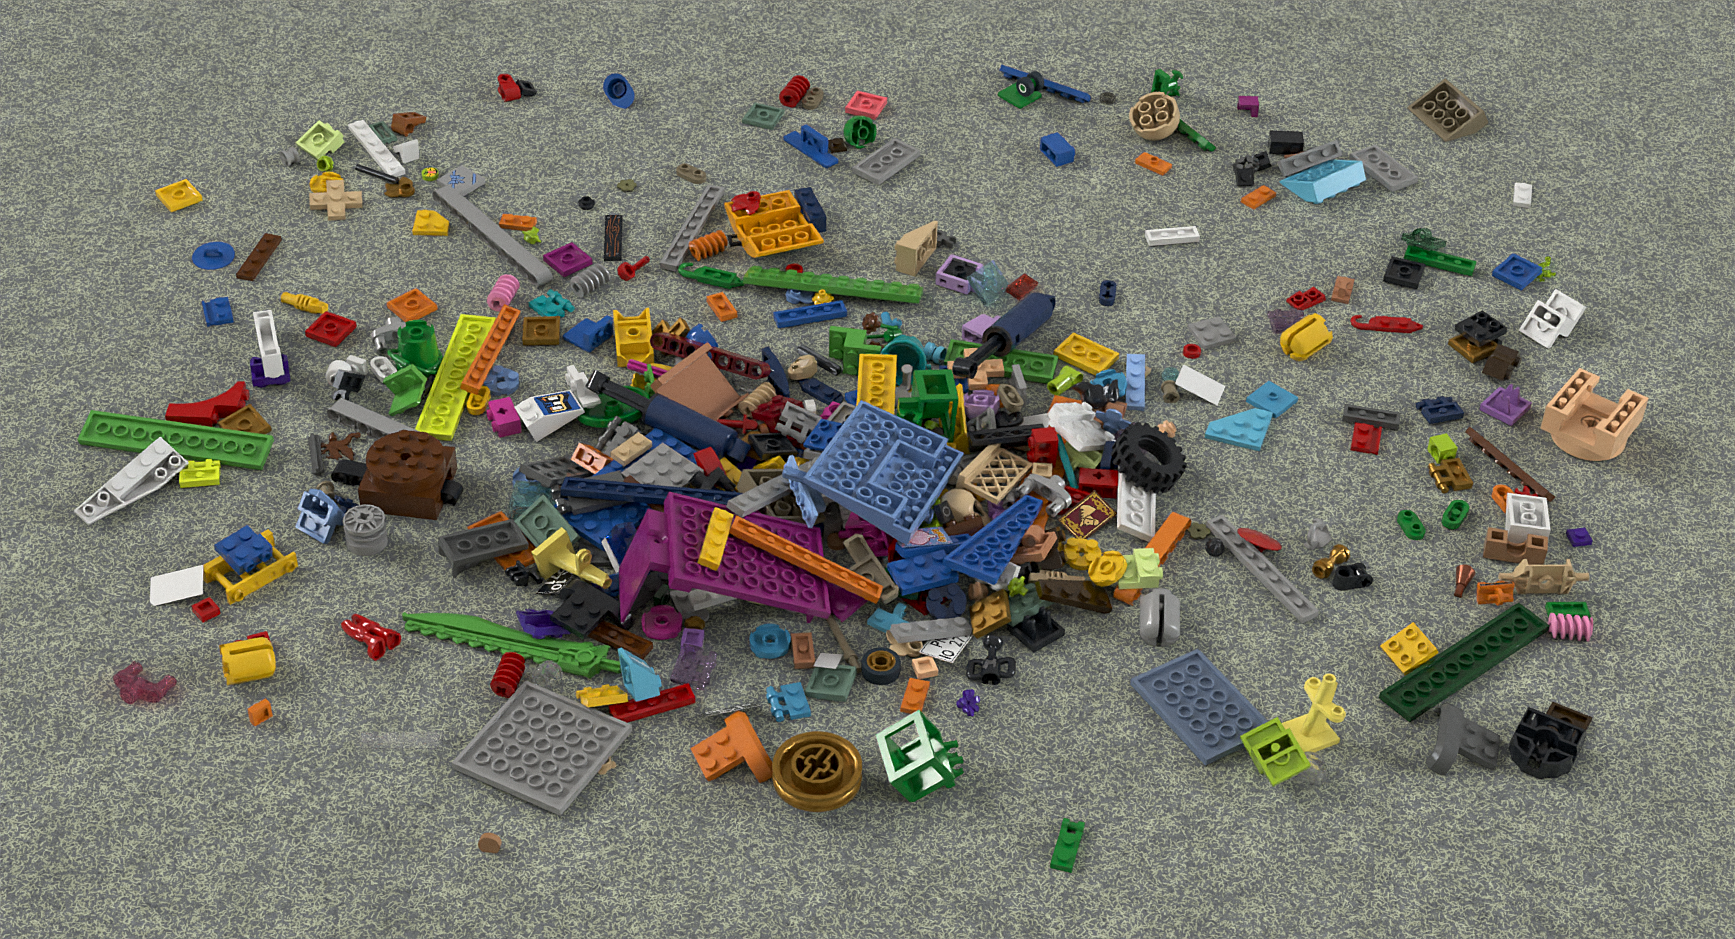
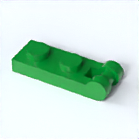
[1050,818,1085,873]

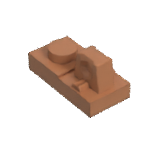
[1331,276,1355,304]

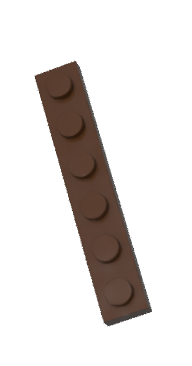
[1465,426,1555,502]

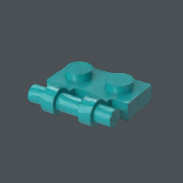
[528,289,575,318]

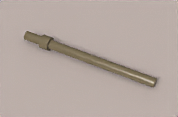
[825,613,862,674]

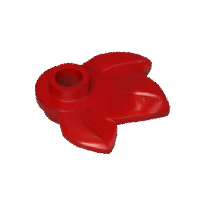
[731,191,761,216]

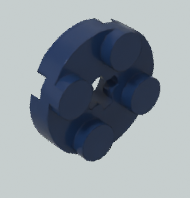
[925,583,967,620]

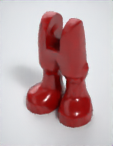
[341,613,401,661]

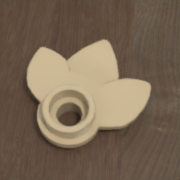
[886,630,923,657]

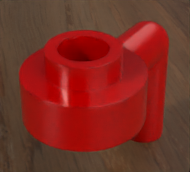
[617,256,650,281]

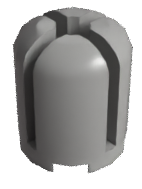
[1140,588,1180,647]

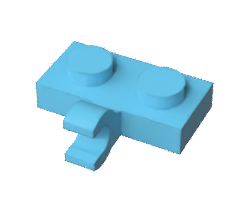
[867,602,909,633]

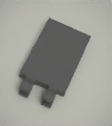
[551,470,630,515]

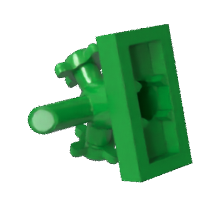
[1151,69,1183,96]

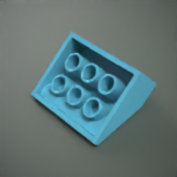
[1279,159,1366,204]

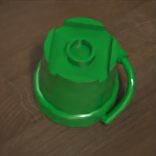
[387,320,443,378]

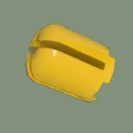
[1280,313,1333,361]
[219,637,276,686]

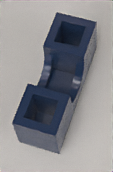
[794,187,826,233]

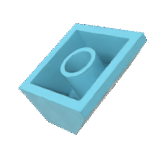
[618,648,662,702]

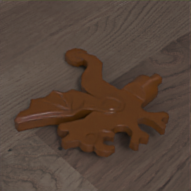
[321,432,361,461]

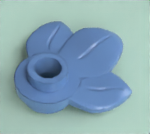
[786,289,816,304]
[1095,409,1131,434]

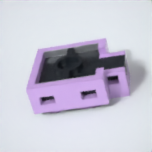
[936,254,987,295]

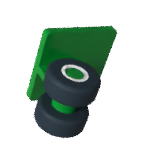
[997,71,1044,109]

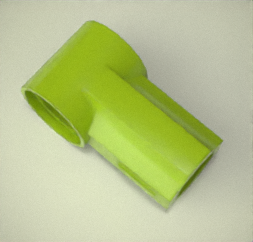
[1047,365,1083,396]

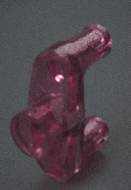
[113,661,177,704]

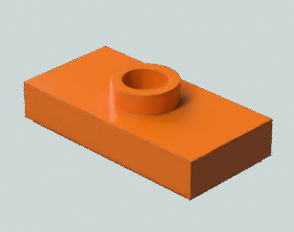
[1135,152,1172,176]

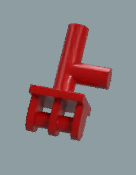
[717,414,758,435]

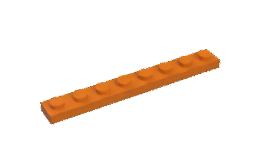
[460,304,521,395]
[729,515,884,604]

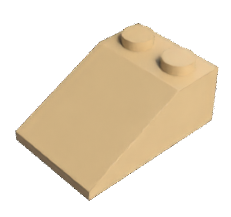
[894,221,938,276]

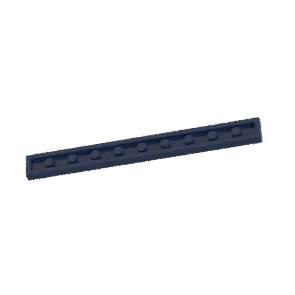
[560,477,756,512]

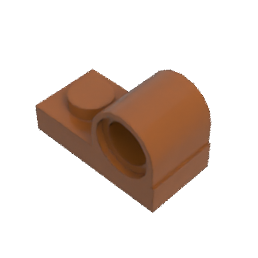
[391,112,426,137]

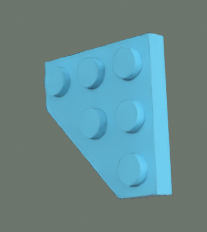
[1205,408,1273,451]

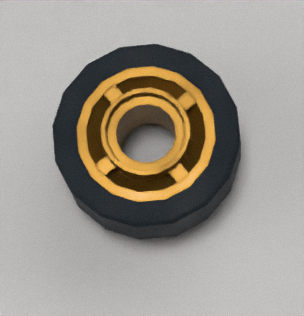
[861,647,901,685]

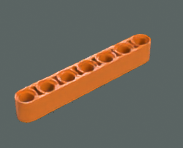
[1114,512,1191,606]

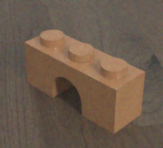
[1483,527,1548,565]

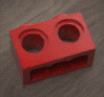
[1027,427,1059,468]

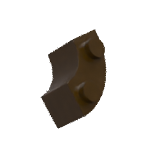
[1482,344,1522,381]
[1037,526,1068,571]

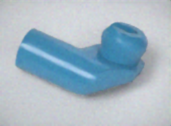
[881,312,902,329]

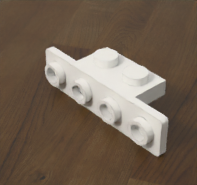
[565,365,601,408]

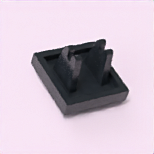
[1007,606,1065,653]

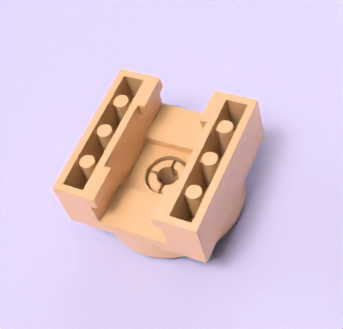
[1540,368,1649,461]

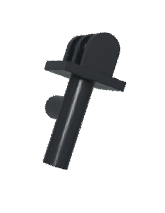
[505,560,544,587]

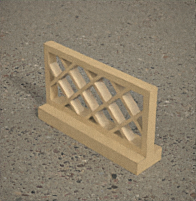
[955,444,1033,505]

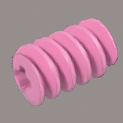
[487,274,520,312]
[1548,613,1593,642]

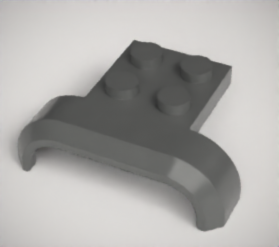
[1425,702,1500,775]

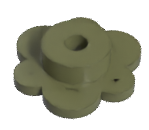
[617,179,637,191]
[1187,523,1211,539]

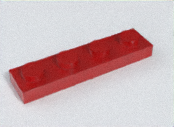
[608,683,696,723]

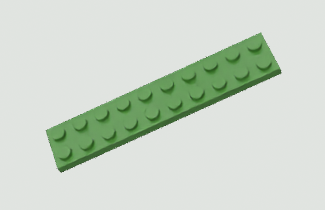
[743,266,924,304]
[77,410,274,470]

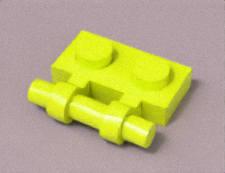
[179,459,221,488]

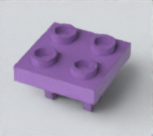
[1479,384,1532,426]

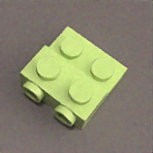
[296,120,344,160]
[1117,548,1163,589]

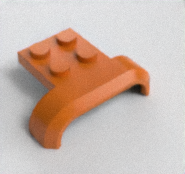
[690,711,773,783]

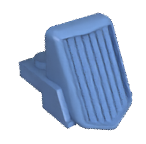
[295,489,344,544]

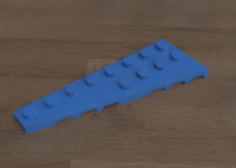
[943,495,1043,585]

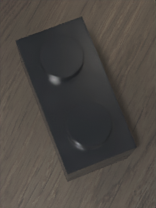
[1268,130,1304,155]

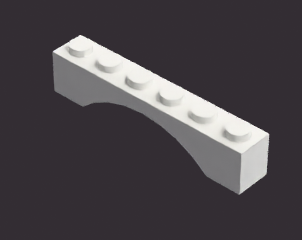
[253,310,284,378]

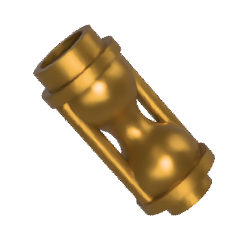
[1312,544,1350,579]

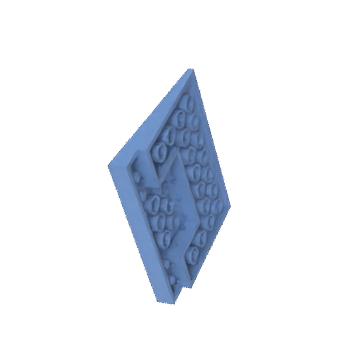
[803,400,964,545]

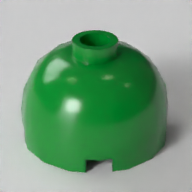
[843,115,877,149]

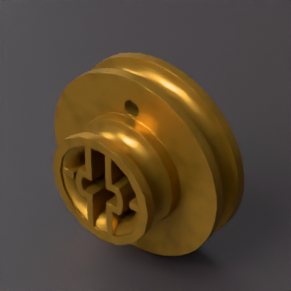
[772,731,862,812]

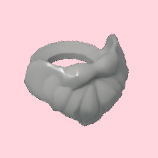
[1304,518,1332,550]

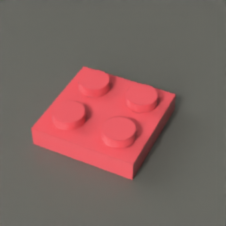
[845,90,887,120]

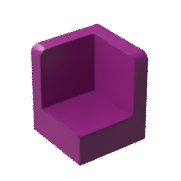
[1237,96,1259,118]

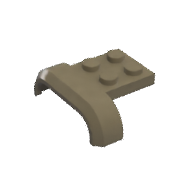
[827,534,900,609]

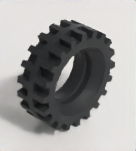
[1111,422,1187,494]

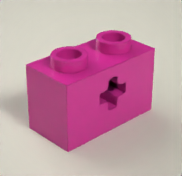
[486,397,522,438]

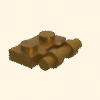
[1428,458,1473,494]

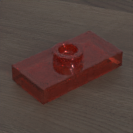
[1005,273,1038,301]

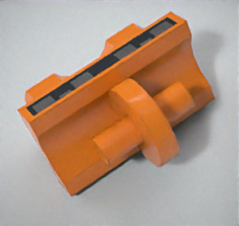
[1476,581,1515,606]

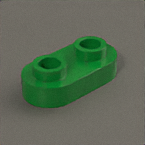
[1441,500,1470,529]
[1397,510,1426,540]

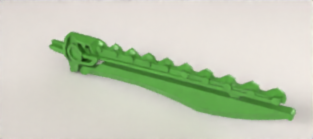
[402,612,622,679]

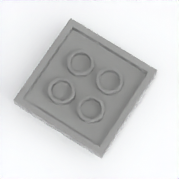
[621,443,704,488]

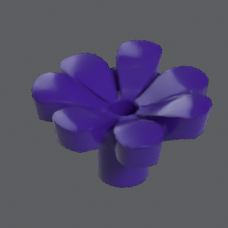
[956,689,980,717]

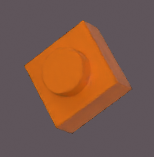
[248,698,273,726]

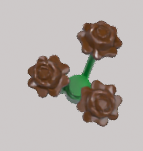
[853,312,902,351]

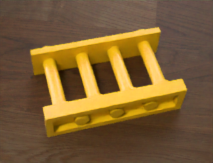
[203,529,298,605]

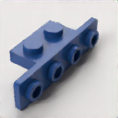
[783,124,838,168]

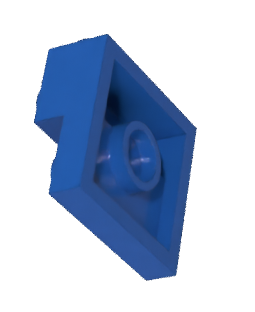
[214,525,273,576]

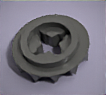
[1232,154,1259,174]

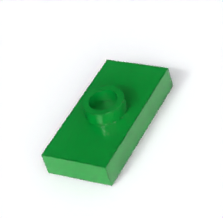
[1545,602,1591,620]

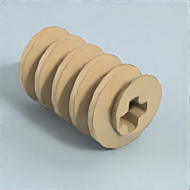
[738,382,777,420]

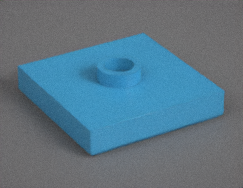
[1246,381,1298,419]

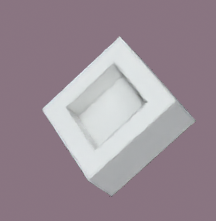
[346,355,368,375]

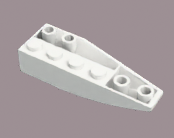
[74,437,189,525]

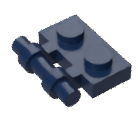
[1416,396,1464,424]

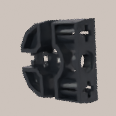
[1509,707,1586,779]

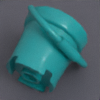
[881,335,932,386]

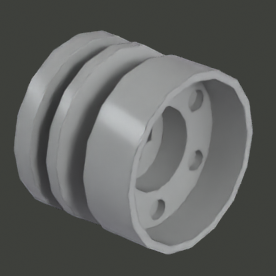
[343,504,388,556]

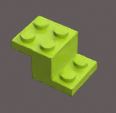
[1240,717,1311,787]

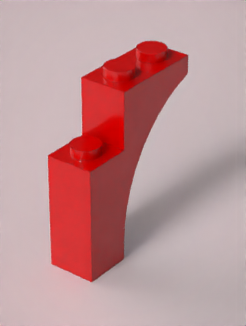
[165,381,250,427]

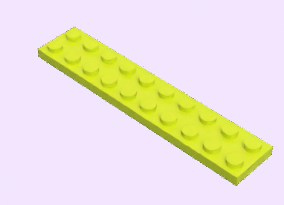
[415,314,496,441]

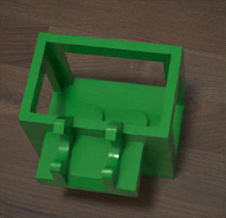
[897,369,959,443]
[875,710,964,803]

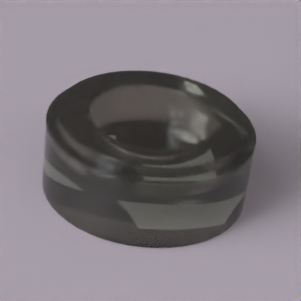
[1099,92,1116,105]

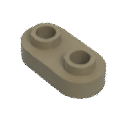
[802,87,824,110]
[676,163,706,184]
[997,384,1024,413]

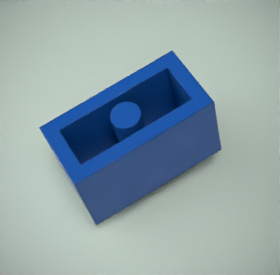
[1040,132,1075,167]

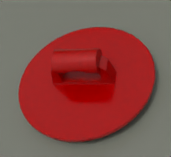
[1237,528,1282,553]

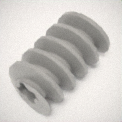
[570,263,610,298]

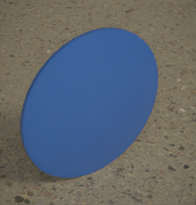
[192,242,235,270]

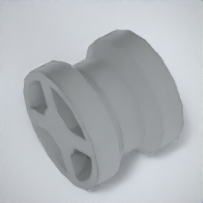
[279,147,300,167]

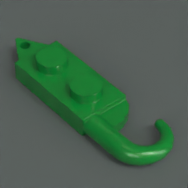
[678,262,744,289]

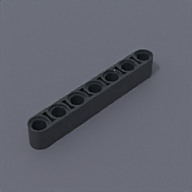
[331,459,463,506]

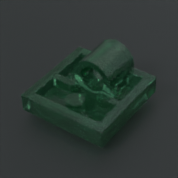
[1401,228,1447,251]

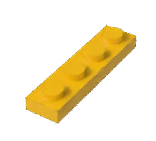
[698,507,734,571]

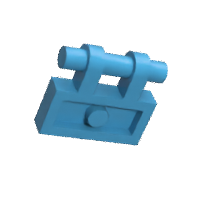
[766,682,811,722]

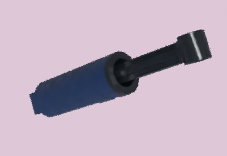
[952,292,1056,379]
[585,370,751,464]

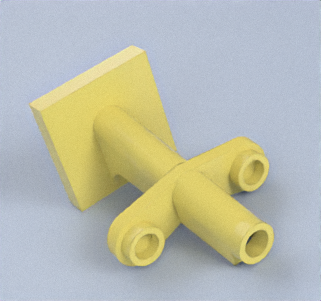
[531,527,612,589]
[1282,673,1346,755]

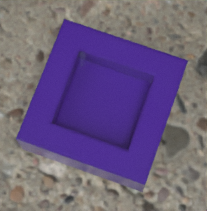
[1566,527,1593,547]

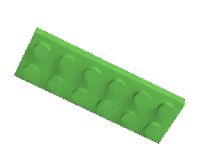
[944,339,1058,384]

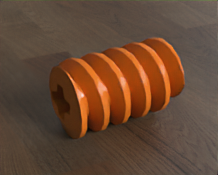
[689,230,728,261]

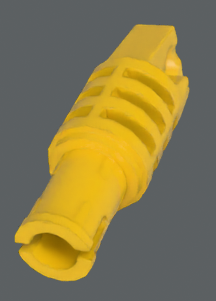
[281,292,328,314]

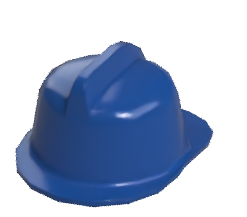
[603,73,635,109]

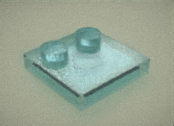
[966,260,1012,307]

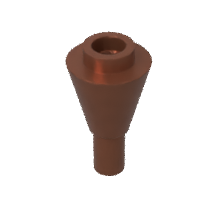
[1454,564,1476,598]

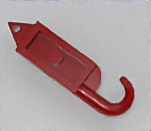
[1350,315,1423,334]

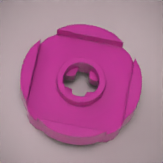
[641,605,683,640]

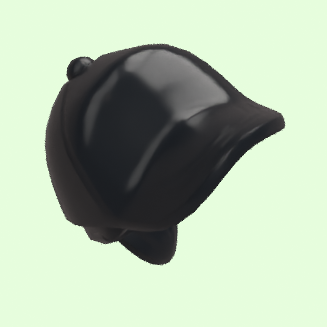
[1071,379,1119,410]

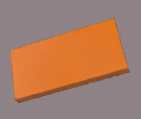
[468,511,536,570]

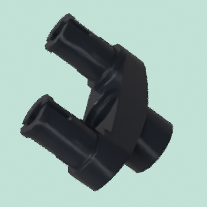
[688,467,736,492]

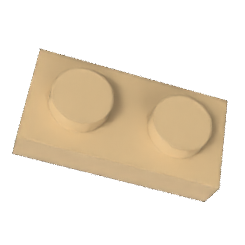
[610,432,652,467]

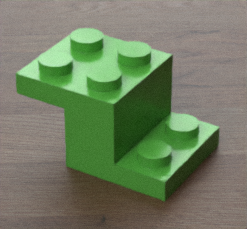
[829,326,881,375]

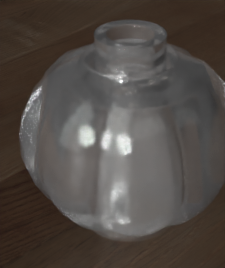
[1290,751,1329,791]

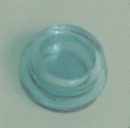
[1161,367,1179,382]

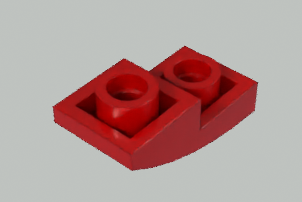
[1286,286,1326,311]
[693,447,727,487]

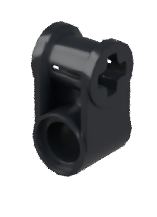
[1332,563,1373,591]

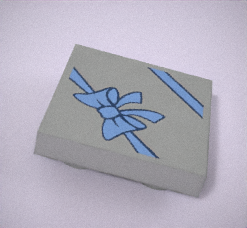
[437,165,485,196]

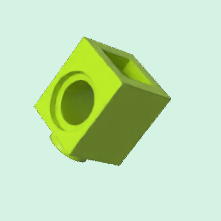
[1427,433,1458,464]

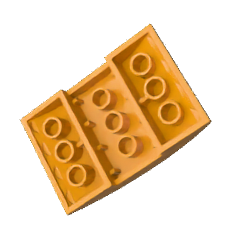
[724,190,824,258]

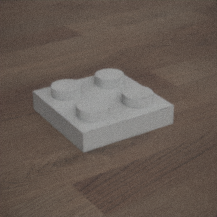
[1187,316,1237,350]

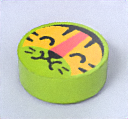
[421,167,439,181]

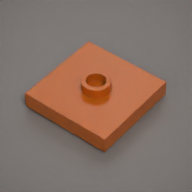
[387,288,438,322]

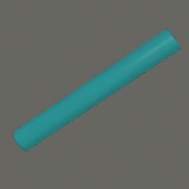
[1057,434,1079,489]

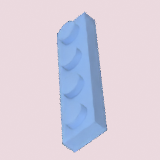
[1126,354,1145,411]

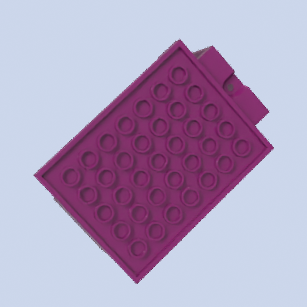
[619,492,831,623]

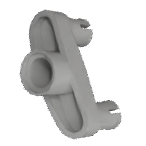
[371,317,406,355]
[1014,474,1072,517]

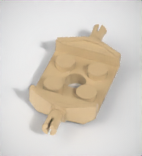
[1498,559,1589,594]

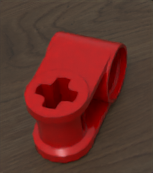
[497,74,521,102]

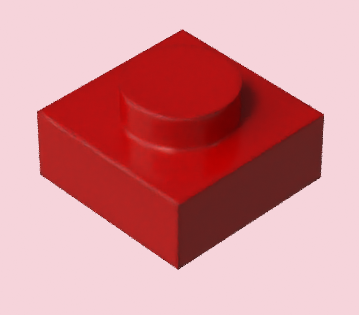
[191,597,221,623]

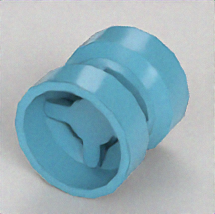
[924,342,947,365]

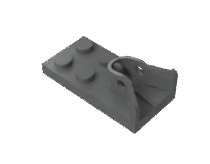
[438,519,529,578]

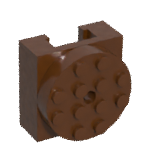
[358,430,458,520]

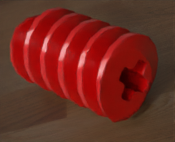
[779,75,810,108]
[490,652,525,698]

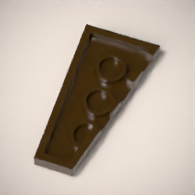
[1035,579,1113,614]

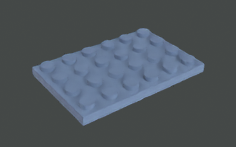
[1130,649,1268,766]

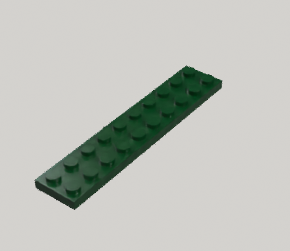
[1379,602,1550,722]

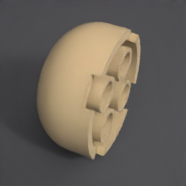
[1129,92,1180,141]

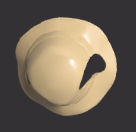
[939,489,990,527]

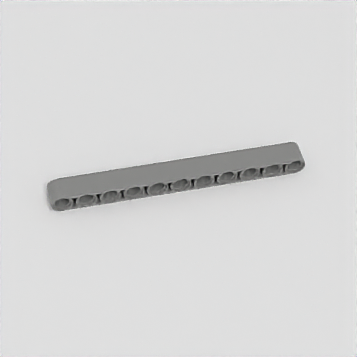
[432,185,553,288]

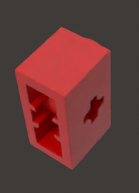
[1078,468,1118,499]

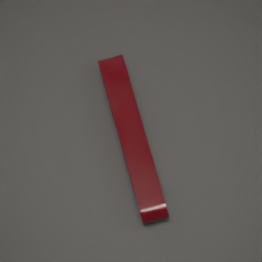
[650,332,771,380]

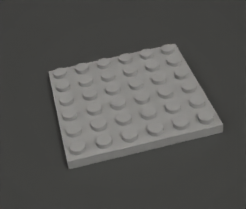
[452,681,632,816]

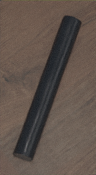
[355,164,399,184]

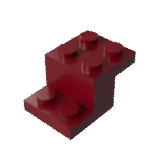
[751,395,810,447]

